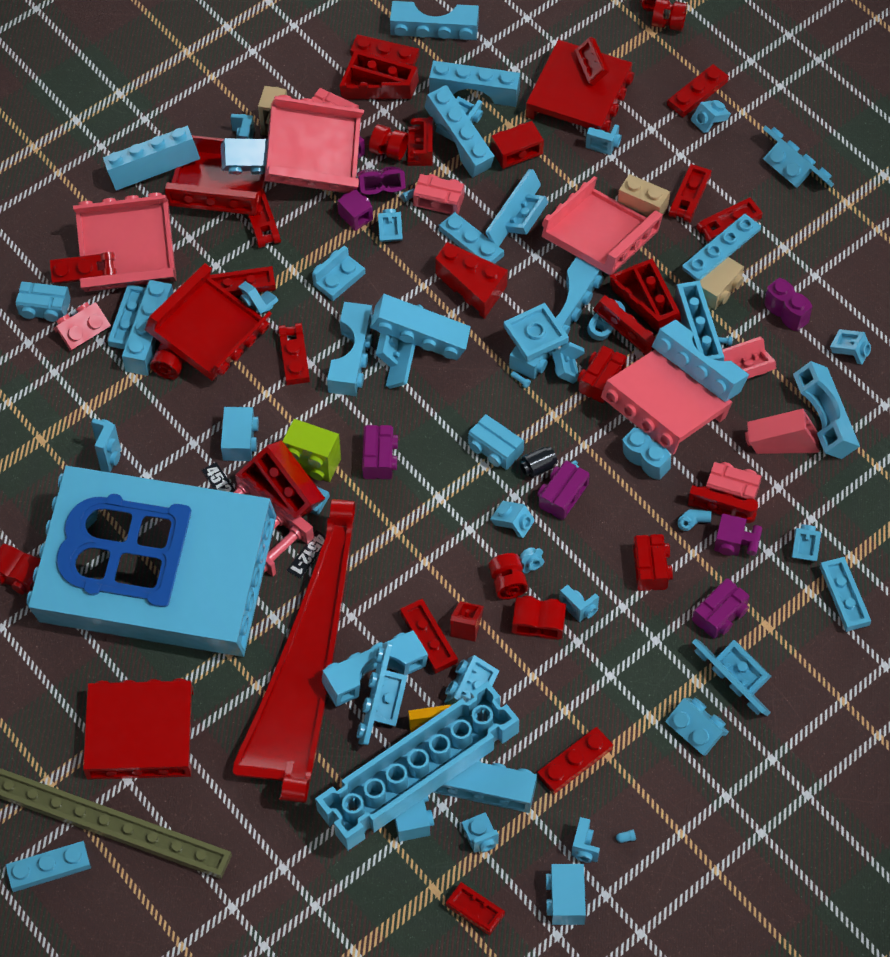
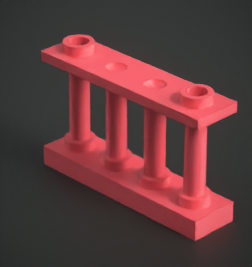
[233,475,314,577]

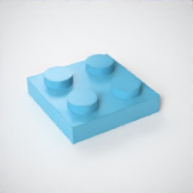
[503,303,569,362]

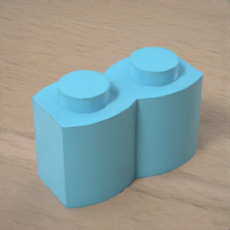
[623,427,671,480]

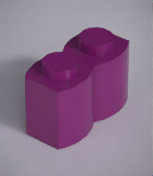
[356,167,406,194]
[764,278,812,332]

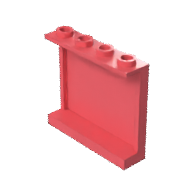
[264,95,364,193]
[541,176,663,275]
[73,193,177,292]
[601,350,732,455]

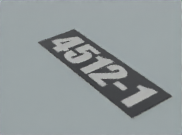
[202,462,235,492]
[286,530,326,579]

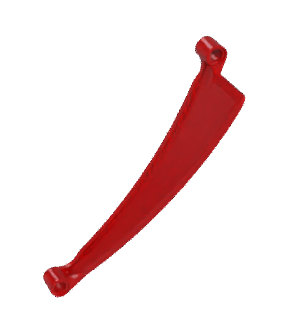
[233,499,355,803]

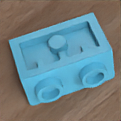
[312,246,365,301]
[444,655,499,705]

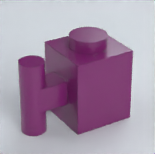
[714,514,762,556]

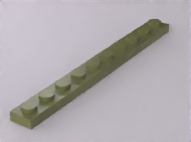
[0,768,232,879]

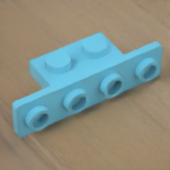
[763,125,834,188]
[486,169,549,246]
[682,214,761,281]
[375,304,423,389]
[692,639,771,716]
[356,643,408,745]

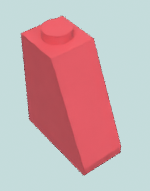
[745,409,820,454]

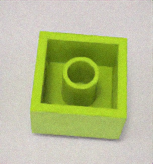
[283,419,341,482]

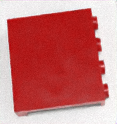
[526,39,634,132]
[165,135,266,215]
[145,263,272,381]
[83,678,194,780]

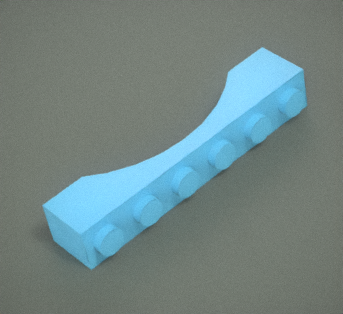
[509,256,604,380]

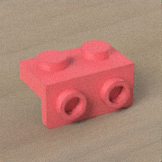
[53,302,111,351]
[722,337,776,379]

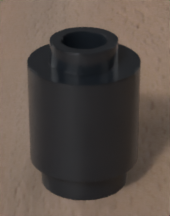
[520,446,558,478]

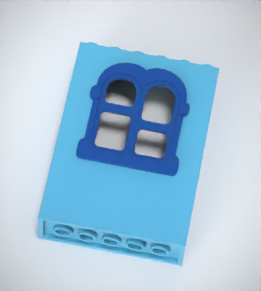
[27,466,277,657]

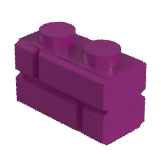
[362,425,398,479]
[537,460,590,520]
[692,578,750,639]

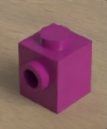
[337,189,373,231]

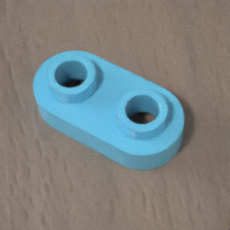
[587,300,625,341]

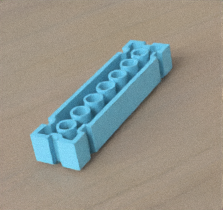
[315,681,519,850]

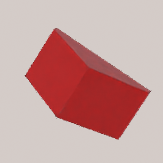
[450,601,484,642]

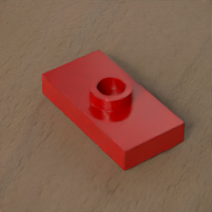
[575,37,609,85]
[446,882,505,936]

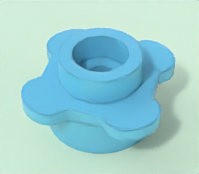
[520,548,544,573]

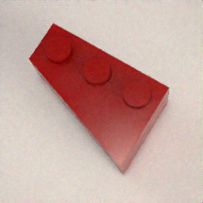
[339,49,419,99]
[435,242,508,319]
[609,258,682,333]
[236,440,325,519]

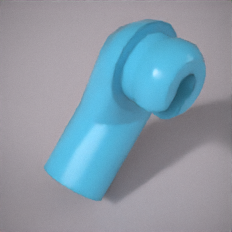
[678,509,712,531]

